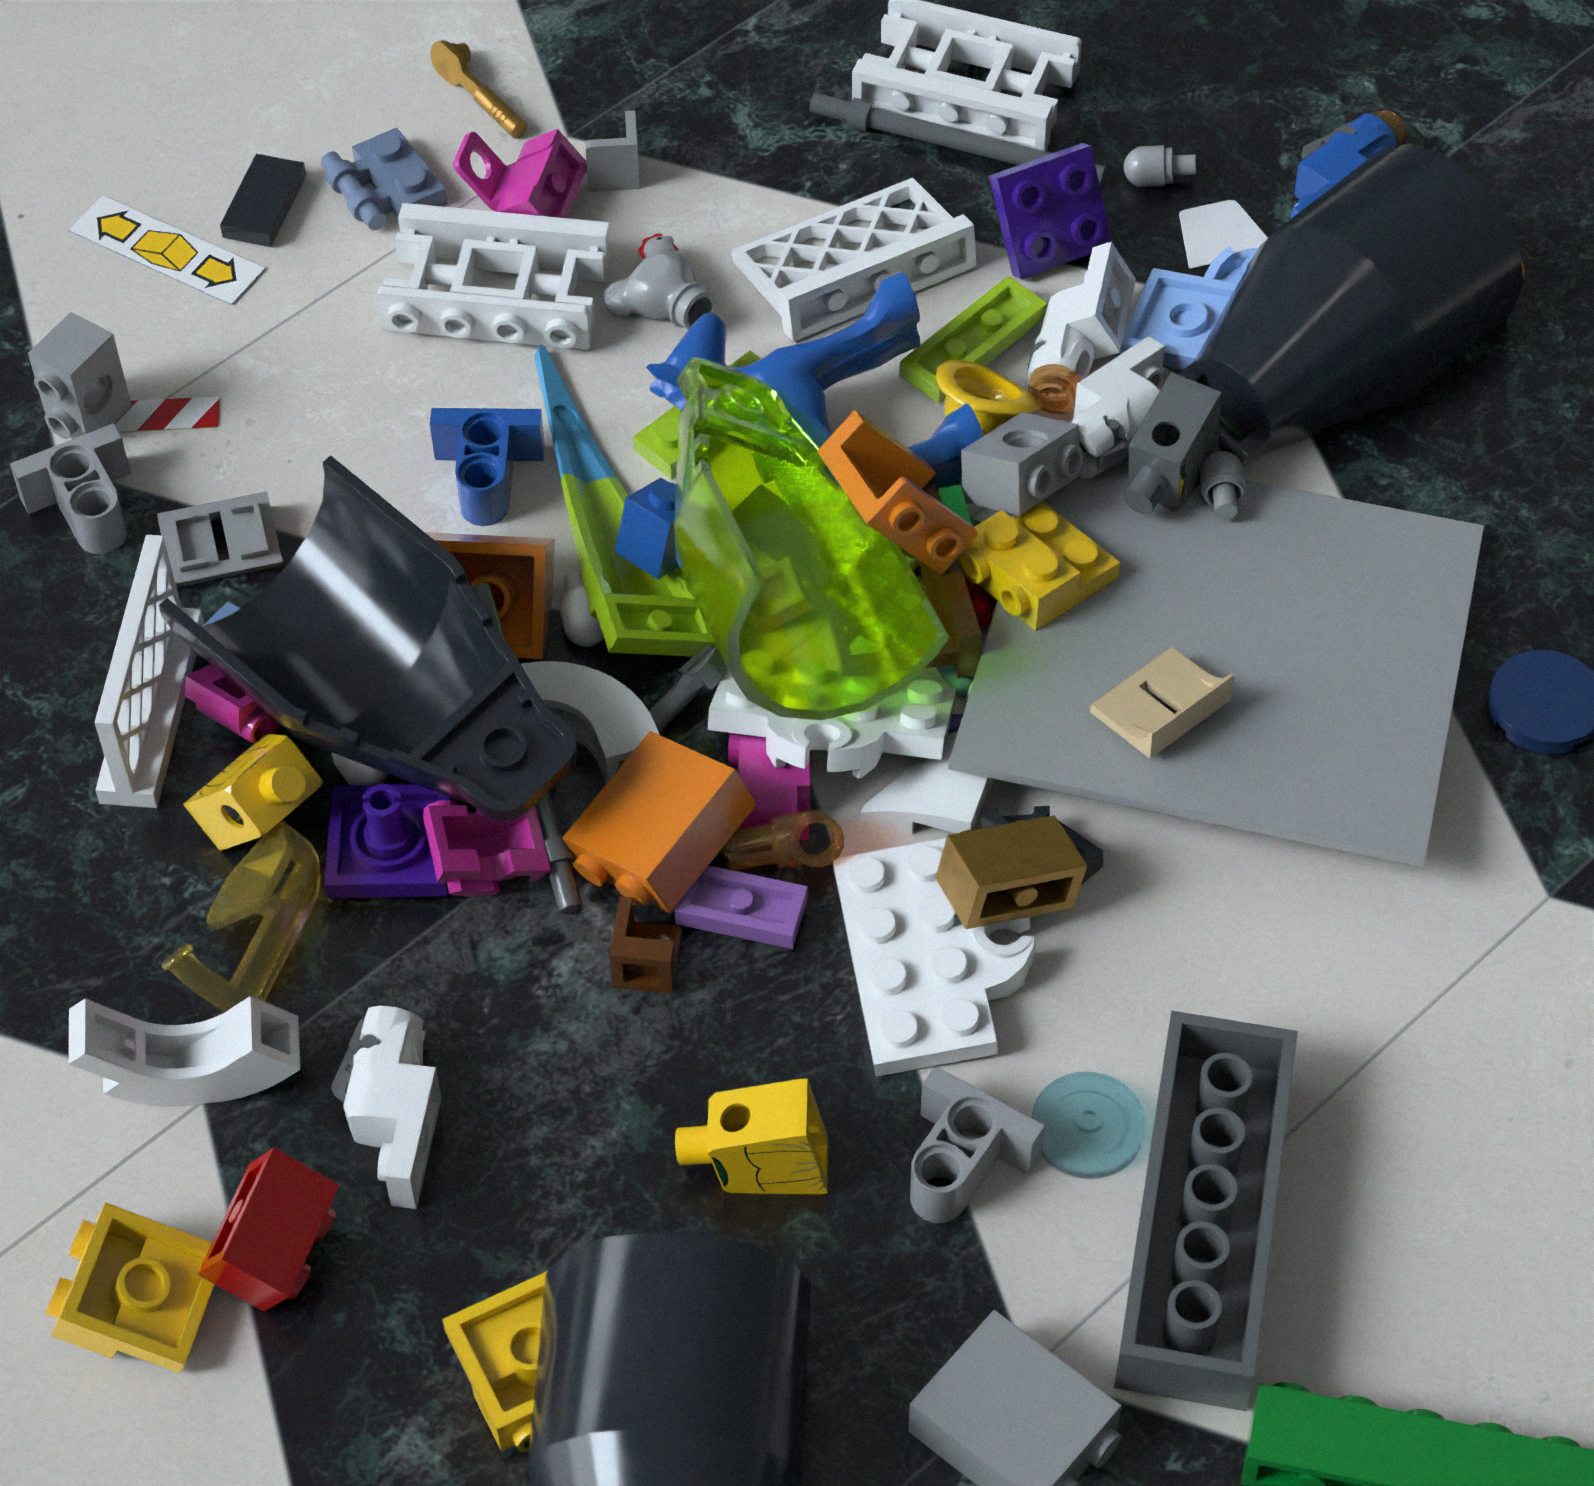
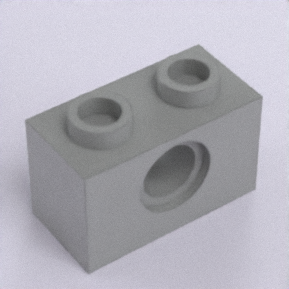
[28,312,132,439]
[961,412,1083,516]

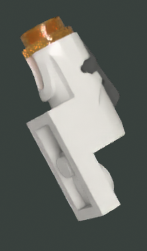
[1027,242,1136,415]

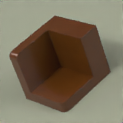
[609,896,682,994]

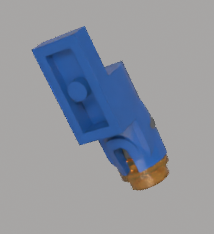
[1291,110,1407,219]

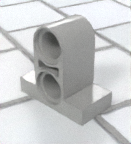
[10,423,131,554]
[910,1066,1045,1223]

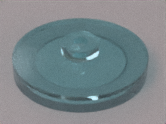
[1032,1072,1145,1179]

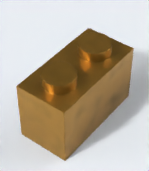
[935,815,1087,929]

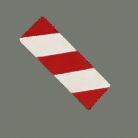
[115,396,220,432]

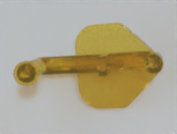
[161,820,320,1013]

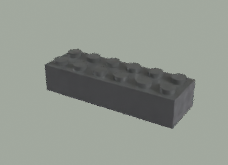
[1114,1010,1298,1411]

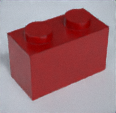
[197,1147,339,1312]

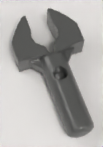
[649,645,732,733]

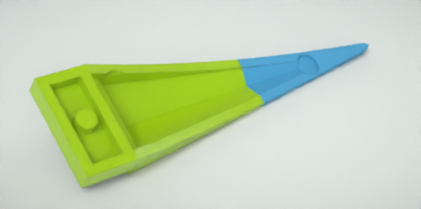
[534,344,721,657]

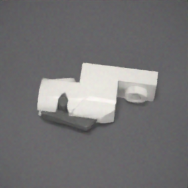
[1070,336,1165,479]
[332,1006,442,1209]

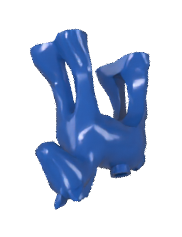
[646,271,983,512]

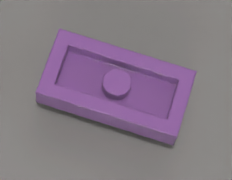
[675,866,808,949]

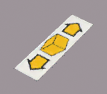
[68,195,265,305]

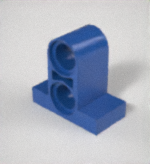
[430,408,545,526]

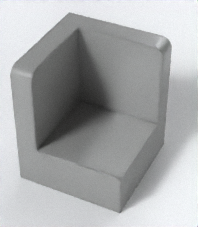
[585,110,640,192]

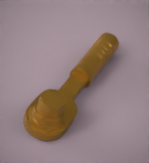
[430,40,528,139]

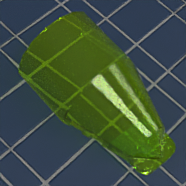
[674,357,950,720]

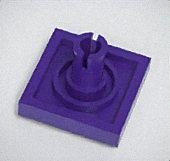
[989,143,1113,279]
[324,784,453,898]

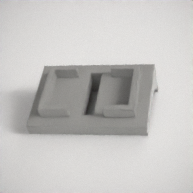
[157,491,283,588]

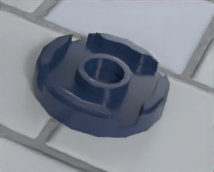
[1487,650,1594,754]

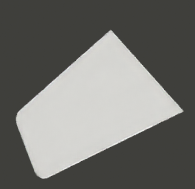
[1179,200,1268,269]

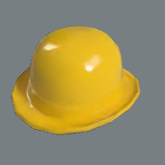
[936,360,1038,436]

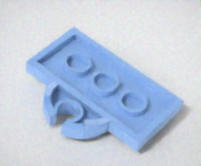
[1119,246,1258,370]

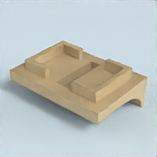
[1090,646,1234,759]

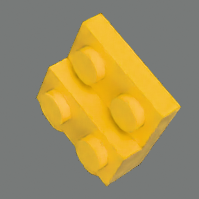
[958,501,1120,631]
[45,1202,214,1373]
[442,1271,548,1452]

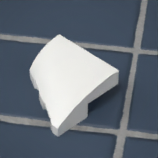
[861,731,994,834]

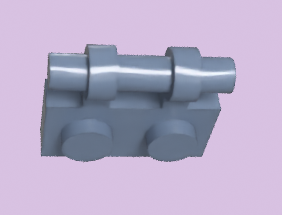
[321,127,447,230]

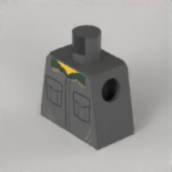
[1123,372,1222,514]

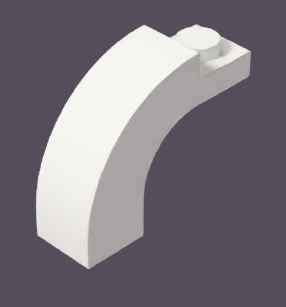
[521,661,659,784]
[69,996,300,1106]

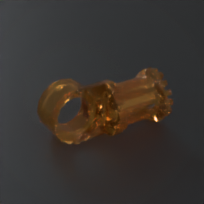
[723,810,844,872]

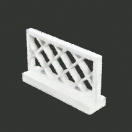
[731,178,977,342]
[95,535,204,808]

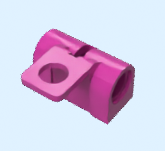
[453,129,587,218]

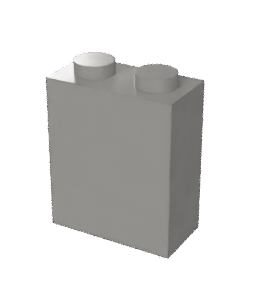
[908,1310,1122,1486]

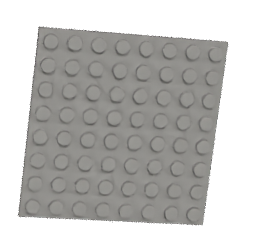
[948,457,1484,868]

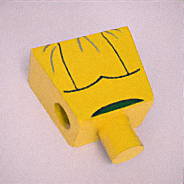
[183,734,323,850]
[675,1078,828,1195]

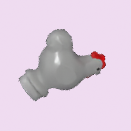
[604,233,716,330]

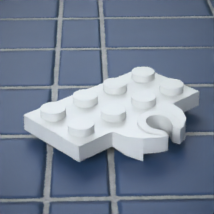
[708,658,956,779]
[832,838,1035,1077]

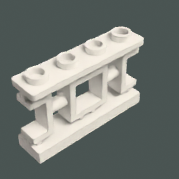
[852,0,1082,151]
[377,203,612,350]

